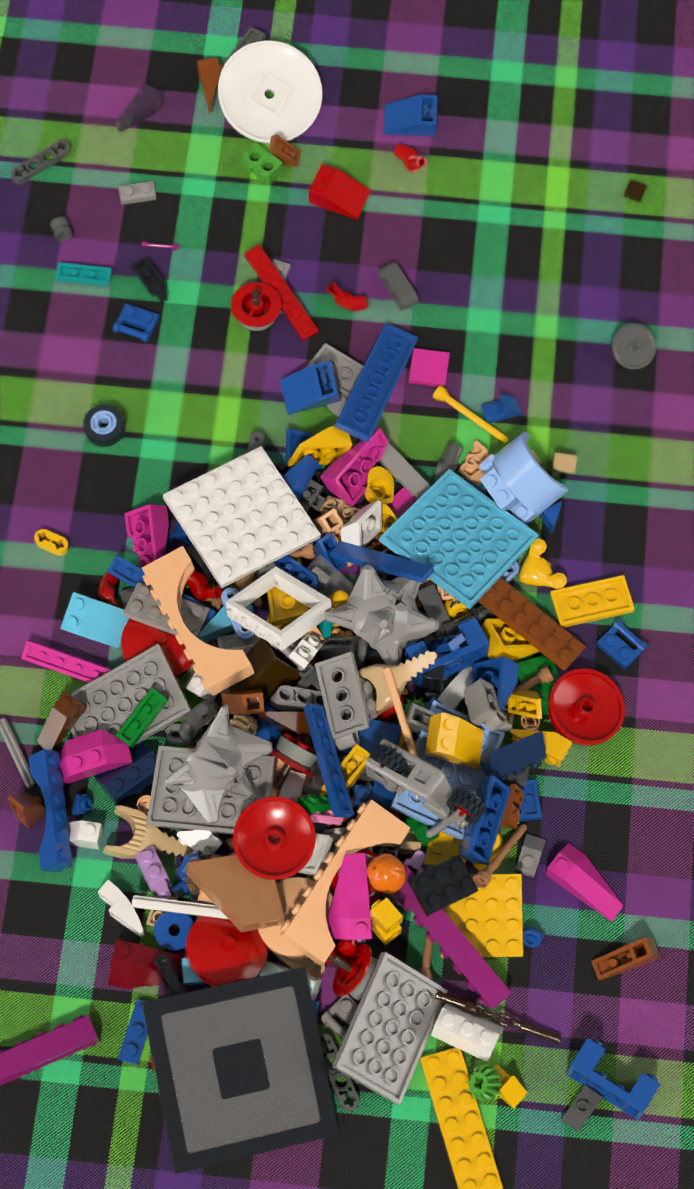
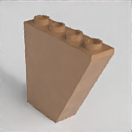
[185,852,284,932]

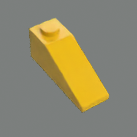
[507,690,542,719]
[320,744,371,794]

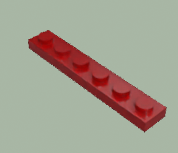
[244,245,319,342]

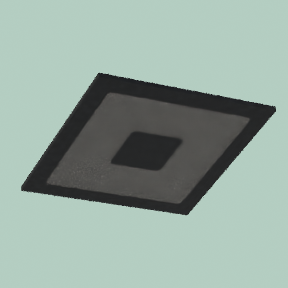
[142,967,339,1174]

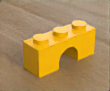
[370,898,403,946]

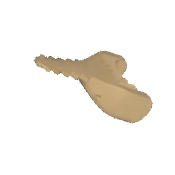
[358,650,438,715]
[103,806,194,859]

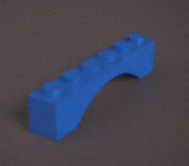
[29,749,72,872]

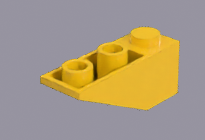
[508,729,572,767]

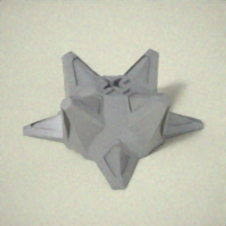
[324,565,439,665]
[163,704,272,824]

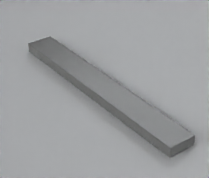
[327,394,431,500]

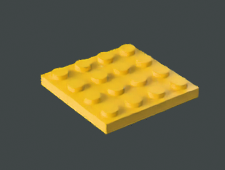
[441,874,523,957]

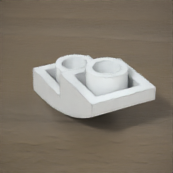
[289,633,323,669]

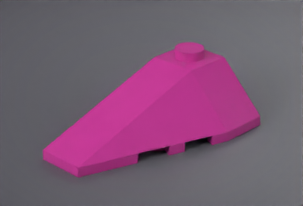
[320,428,389,506]
[125,504,169,569]
[545,843,624,922]
[328,853,372,940]

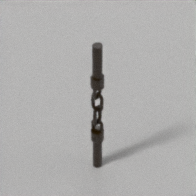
[435,991,561,1044]

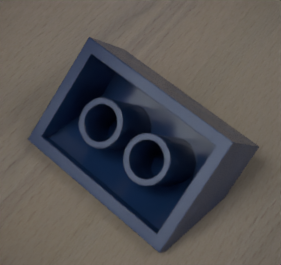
[480,731,547,782]
[94,743,157,806]

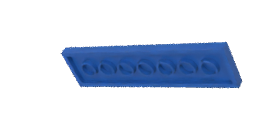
[334,322,418,443]

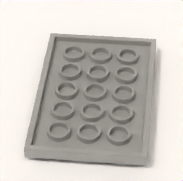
[70,644,192,745]
[146,746,276,834]
[332,952,448,1105]

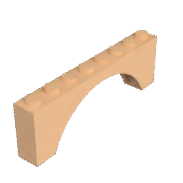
[142,546,254,696]
[279,799,410,965]

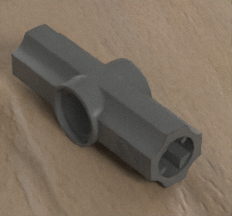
[432,443,463,485]

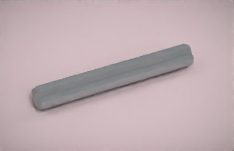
[0,718,36,788]

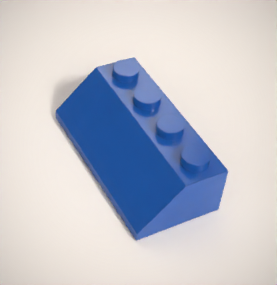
[458,776,511,865]

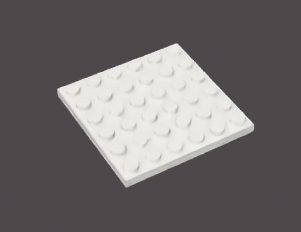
[163,446,321,588]

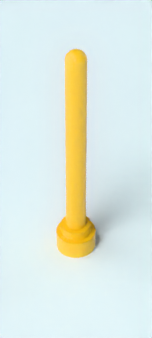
[432,385,508,443]

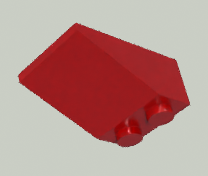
[308,164,371,220]

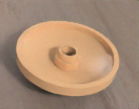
[258,877,333,959]

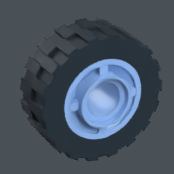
[83,404,125,447]

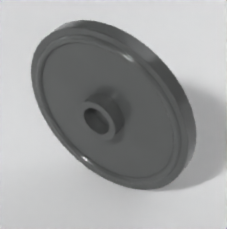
[611,324,656,370]

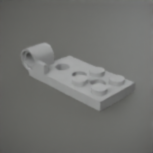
[315,652,370,751]

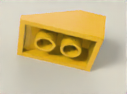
[288,425,352,466]
[481,618,540,661]
[425,712,484,770]

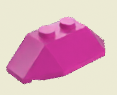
[60,729,133,785]

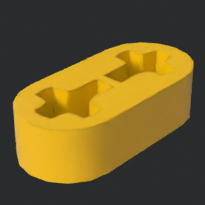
[34,529,69,556]

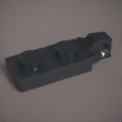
[131,257,168,303]
[152,954,188,996]

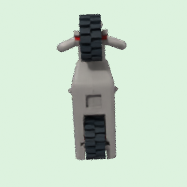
[366,739,486,838]

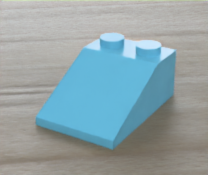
[60,592,129,649]

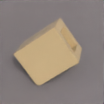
[551,453,577,478]
[400,831,421,855]

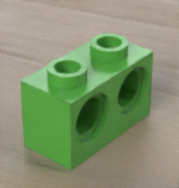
[242,143,283,185]

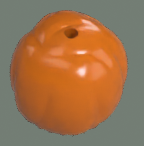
[367,854,406,894]

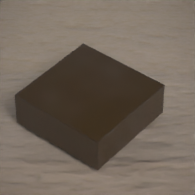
[624,180,647,202]

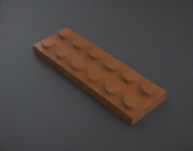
[478,578,586,671]

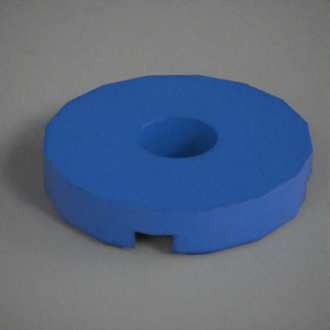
[153,911,193,951]

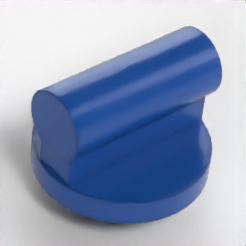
[72,794,92,815]
[523,925,545,947]

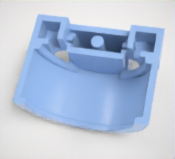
[479,432,568,525]

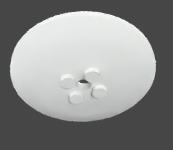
[218,41,322,144]

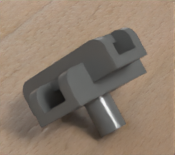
[299,480,327,514]
[297,663,321,691]

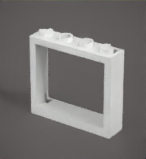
[226,567,332,650]

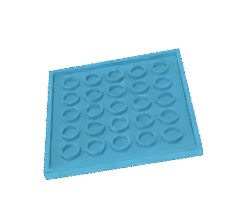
[379,469,539,609]

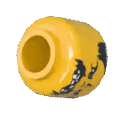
[442,598,470,621]

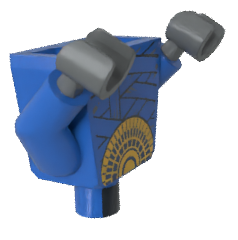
[172,846,215,899]

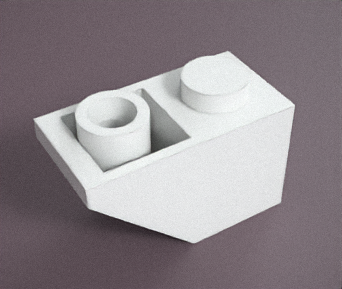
[176,829,224,853]

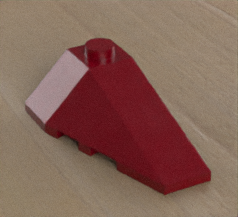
[109,940,185,989]

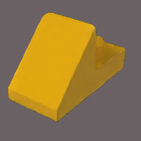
[493,1064,527,1109]

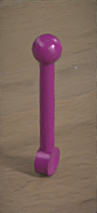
[141,241,179,251]

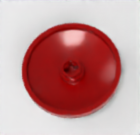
[120,619,194,678]
[547,669,625,746]
[233,797,316,880]
[185,916,268,987]

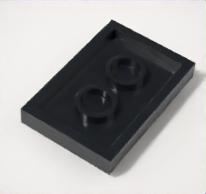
[407,855,479,917]

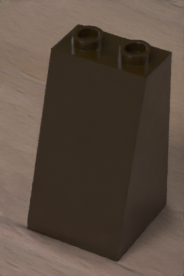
[220,638,300,702]

